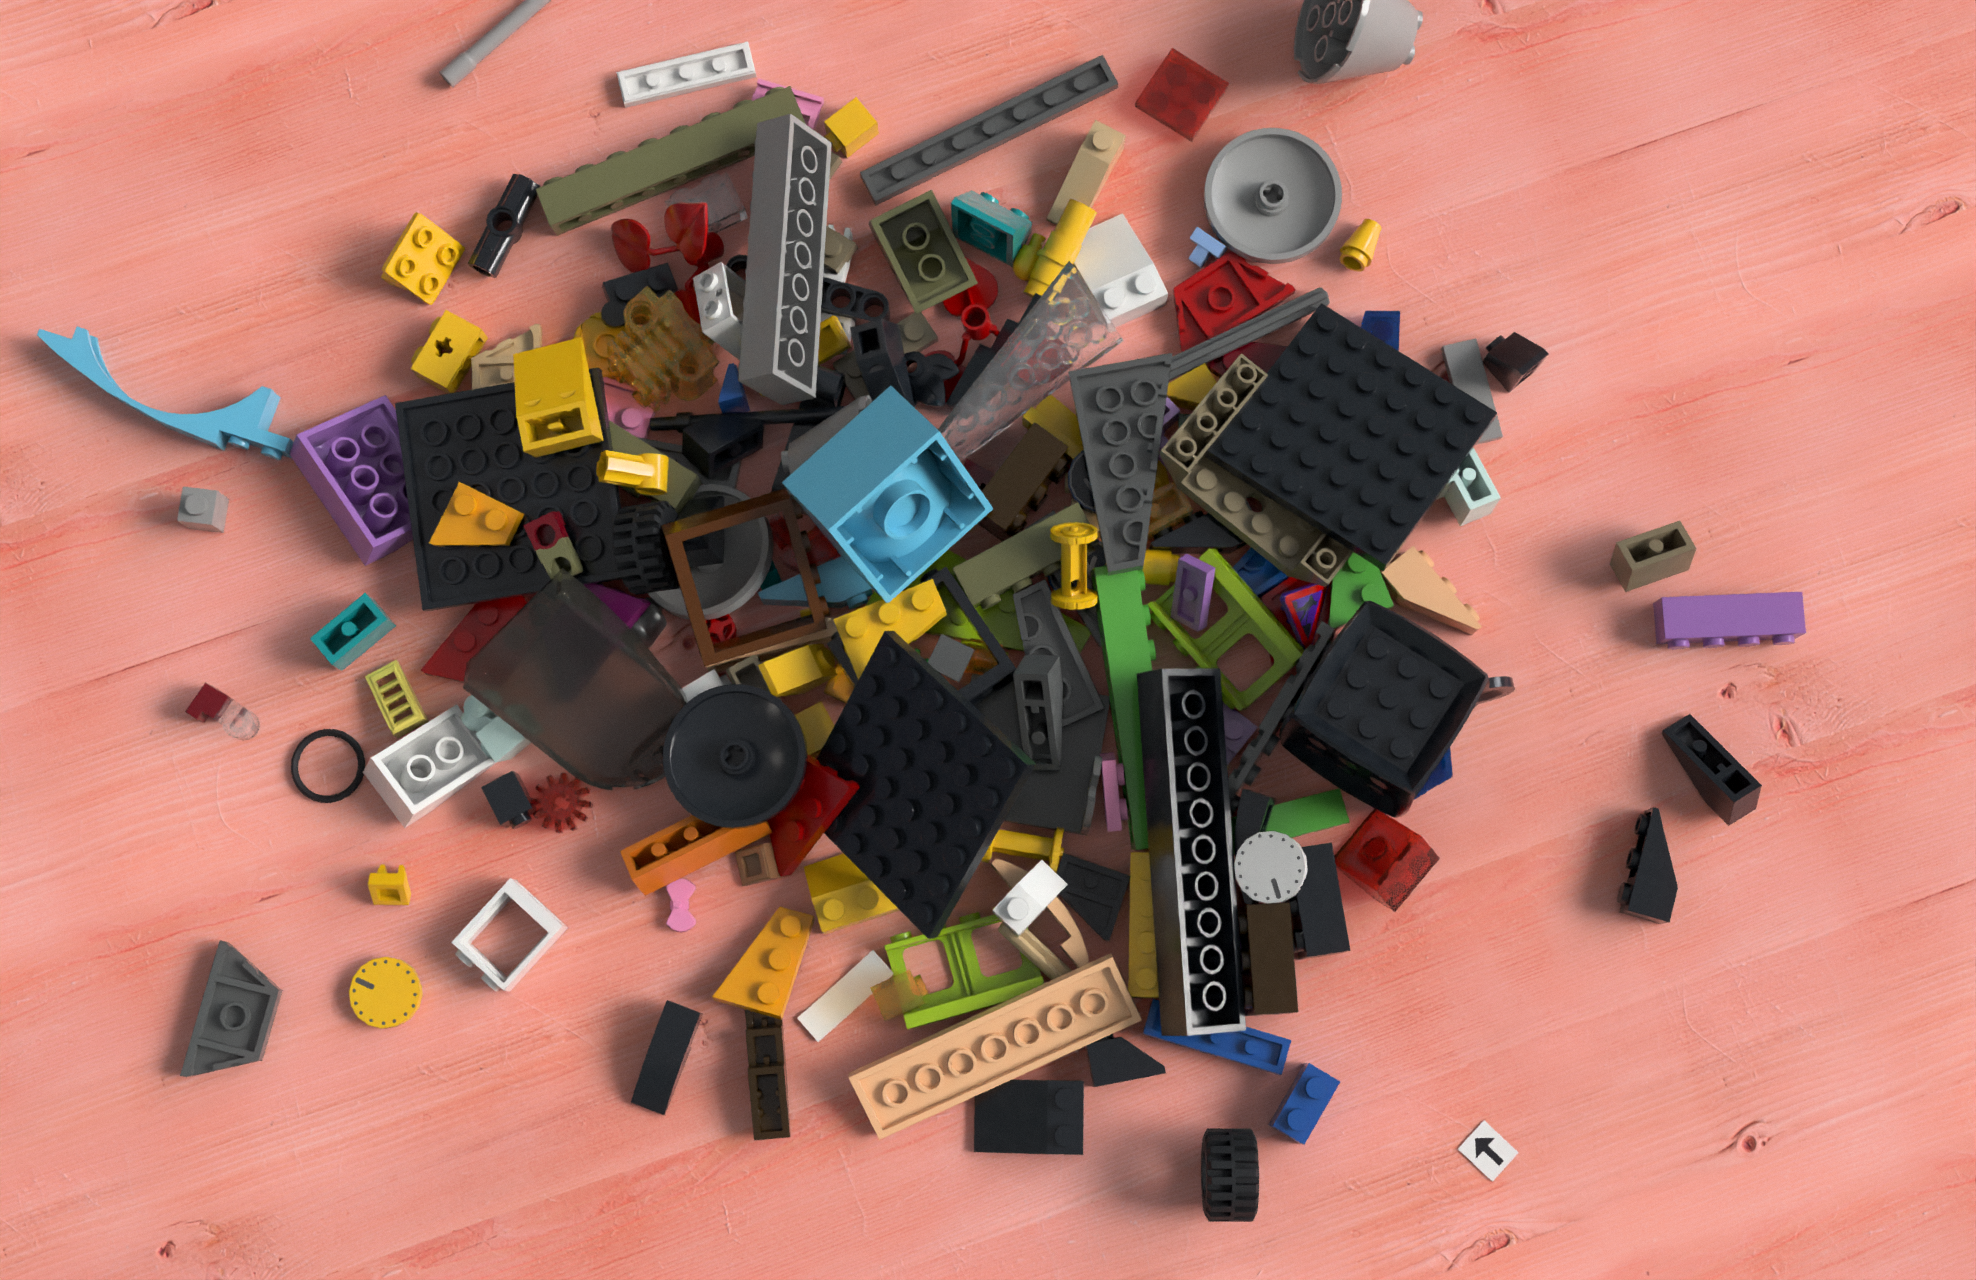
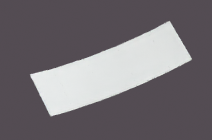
[797,950,894,1042]

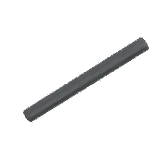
[1169,287,1330,381]

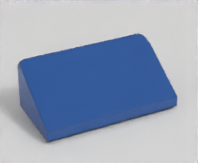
[718,363,750,413]

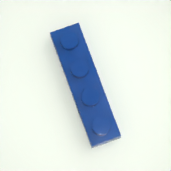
[1143,999,1291,1075]

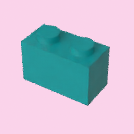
[310,593,396,671]

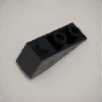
[850,319,915,408]
[1149,500,1252,554]
[1617,807,1678,924]

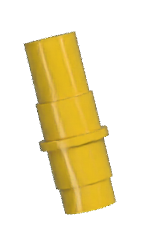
[1023,199,1097,303]

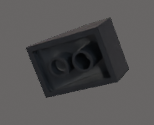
[974,1080,1084,1155]

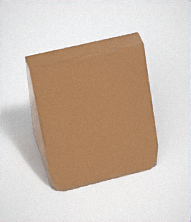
[735,843,784,887]

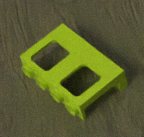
[1148,548,1305,711]
[884,908,1044,1030]

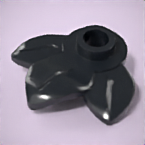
[904,351,959,407]

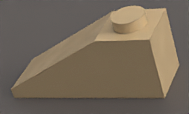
[1047,120,1126,225]

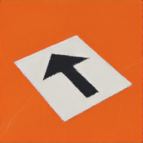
[1458,1120,1519,1182]

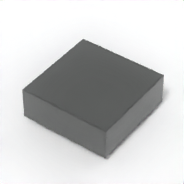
[928,634,974,683]

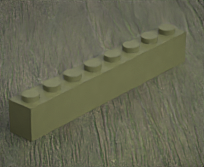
[536,86,806,236]

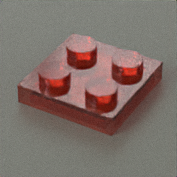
[1135,48,1229,142]

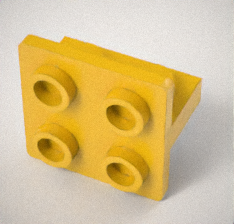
[380,212,465,305]

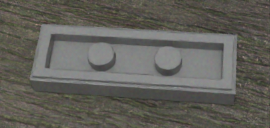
[1441,338,1503,445]

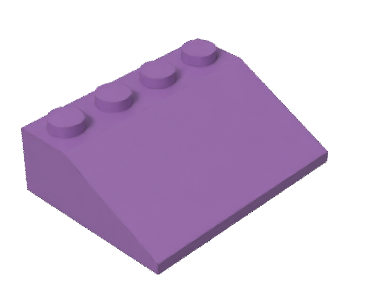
[289,395,413,566]

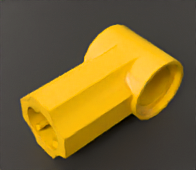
[596,450,669,495]

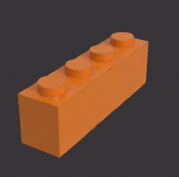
[620,815,772,896]

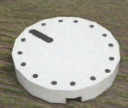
[1234,831,1308,904]

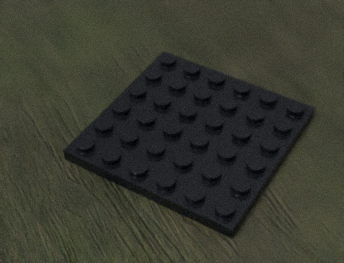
[1205,303,1497,571]
[395,368,622,611]
[817,631,1036,939]

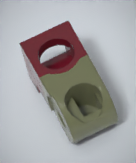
[523,512,583,584]

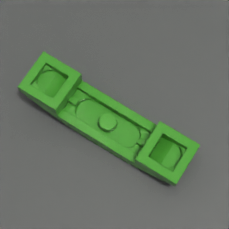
[1231,788,1350,855]

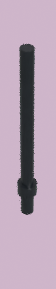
[650,406,845,433]

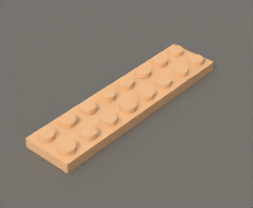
[849,953,1142,1140]

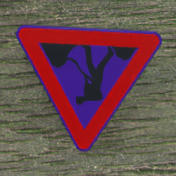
[1280,583,1329,650]

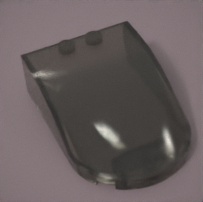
[463,568,688,790]

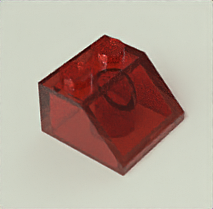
[1334,808,1440,912]

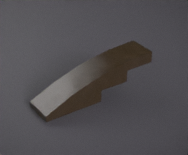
[745,1010,790,1140]

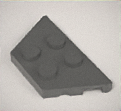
[180,940,283,1077]

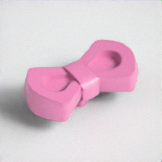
[666,878,696,933]

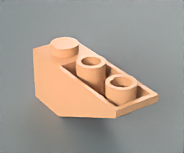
[1380,546,1482,635]

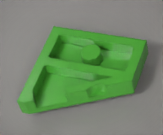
[1328,552,1394,629]

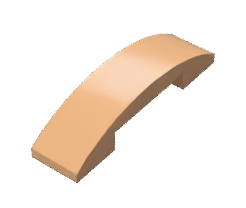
[991,859,1089,968]

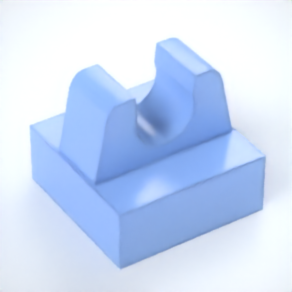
[1188,227,1227,268]

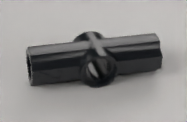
[468,173,540,278]

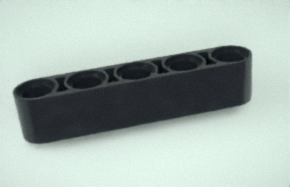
[726,255,890,326]

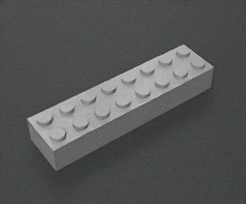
[738,114,832,405]

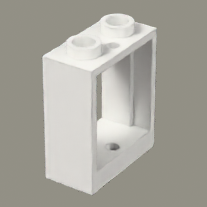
[693,262,746,360]
[451,878,568,992]

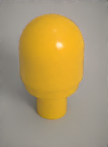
[1013,233,1046,281]

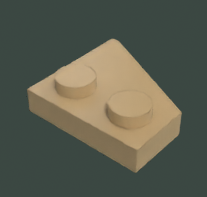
[471,324,543,390]

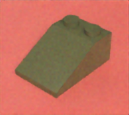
[868,190,978,314]

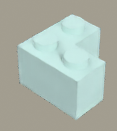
[1436,448,1501,526]

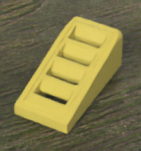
[365,660,429,738]

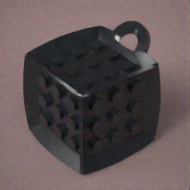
[1279,601,1515,818]

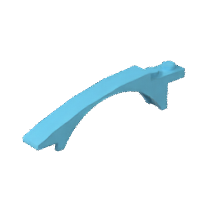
[37,327,294,460]

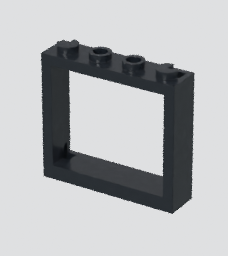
[827,567,1016,706]

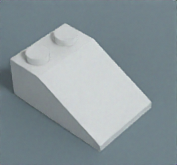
[1073,214,1168,332]
[363,704,497,828]

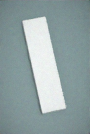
[616,42,757,108]

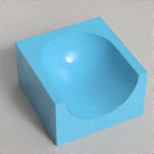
[782,386,993,603]

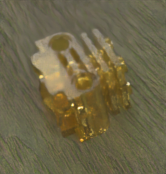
[607,286,719,413]

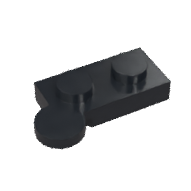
[601,263,678,329]

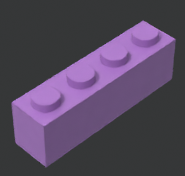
[1653,592,1806,650]

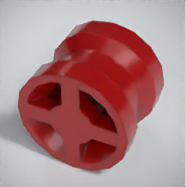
[706,614,737,644]

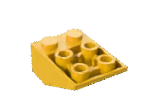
[513,337,604,457]

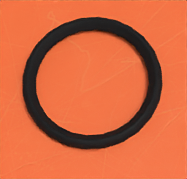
[291,729,365,803]

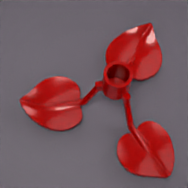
[611,202,724,343]
[916,255,1073,405]

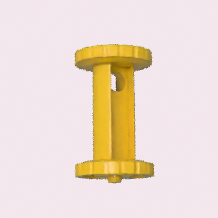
[1050,522,1098,610]
[982,827,1064,873]

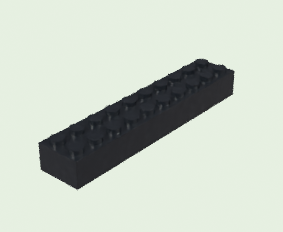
[1137,668,1246,1036]

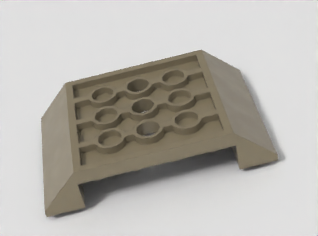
[1159,354,1353,587]

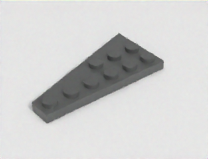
[1069,353,1172,576]
[1228,621,1335,817]

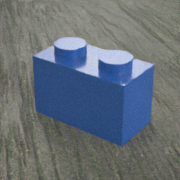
[1268,1063,1340,1145]

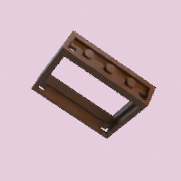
[661,488,830,667]

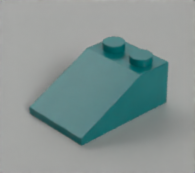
[951,190,1032,267]

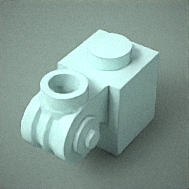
[461,692,541,763]

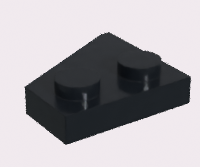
[1056,853,1130,942]

